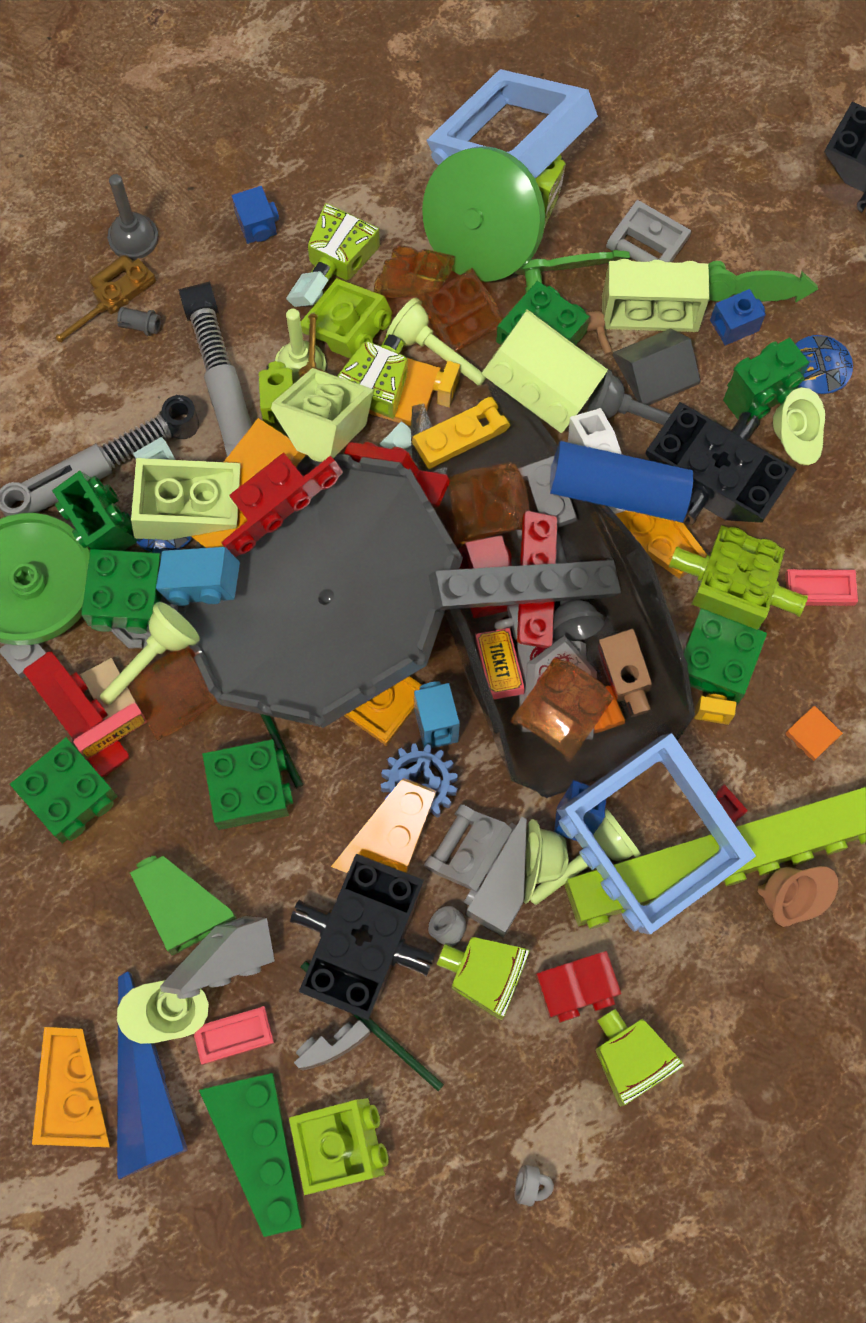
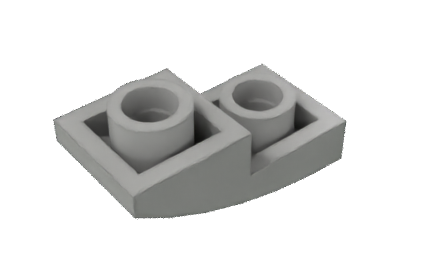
[294,1020,371,1070]

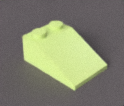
[131,458,241,540]

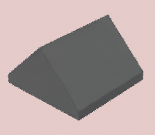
[613,328,700,405]

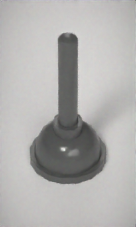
[107,174,159,260]
[587,368,671,425]
[553,533,605,641]

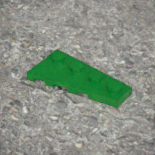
[199,1073,303,1237]

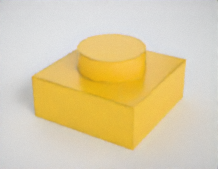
[433,361,460,408]
[694,694,736,725]

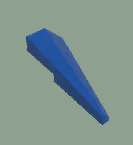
[117,972,188,1179]

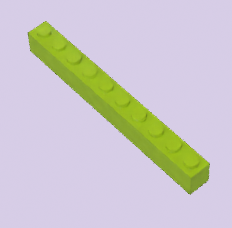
[564,787,866,929]

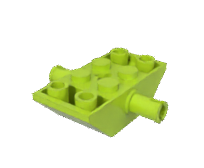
[669,525,808,630]

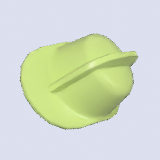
[773,387,825,465]
[523,819,568,904]
[117,980,209,1044]

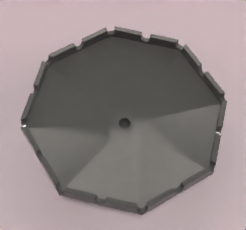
[178,454,463,728]

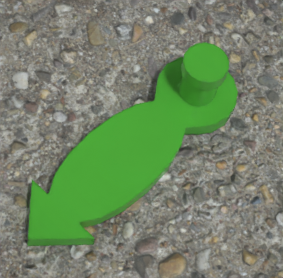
[515,250,630,293]
[708,261,818,303]

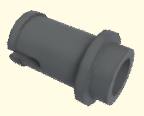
[117,307,161,336]

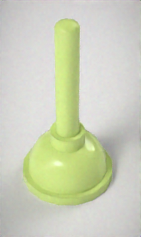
[386,297,486,385]
[275,309,326,383]
[100,602,200,705]
[530,808,641,905]

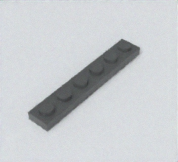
[429,560,621,610]

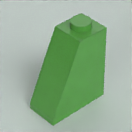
[130,856,237,956]

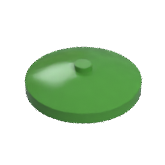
[422,146,545,282]
[0,513,90,645]

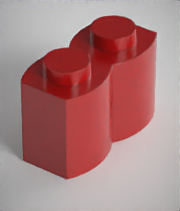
[535,951,621,1023]

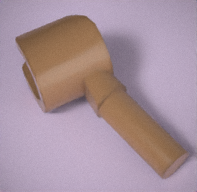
[586,311,612,355]

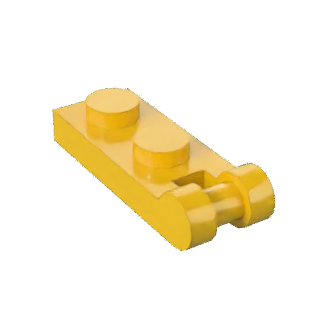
[412,397,510,469]

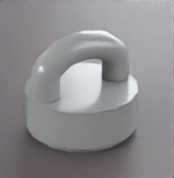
[494,604,519,640]
[428,906,466,947]
[514,1165,554,1206]

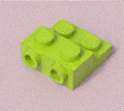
[301,278,393,359]
[289,1098,388,1195]

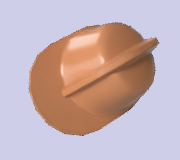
[758,866,839,927]

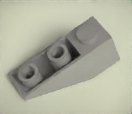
[464,817,527,938]
[160,916,275,999]

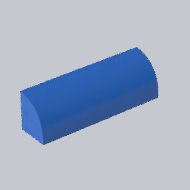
[550,441,693,523]

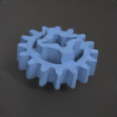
[381,743,458,821]

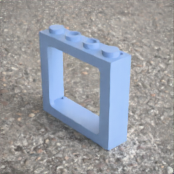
[427,69,598,179]
[557,733,756,934]

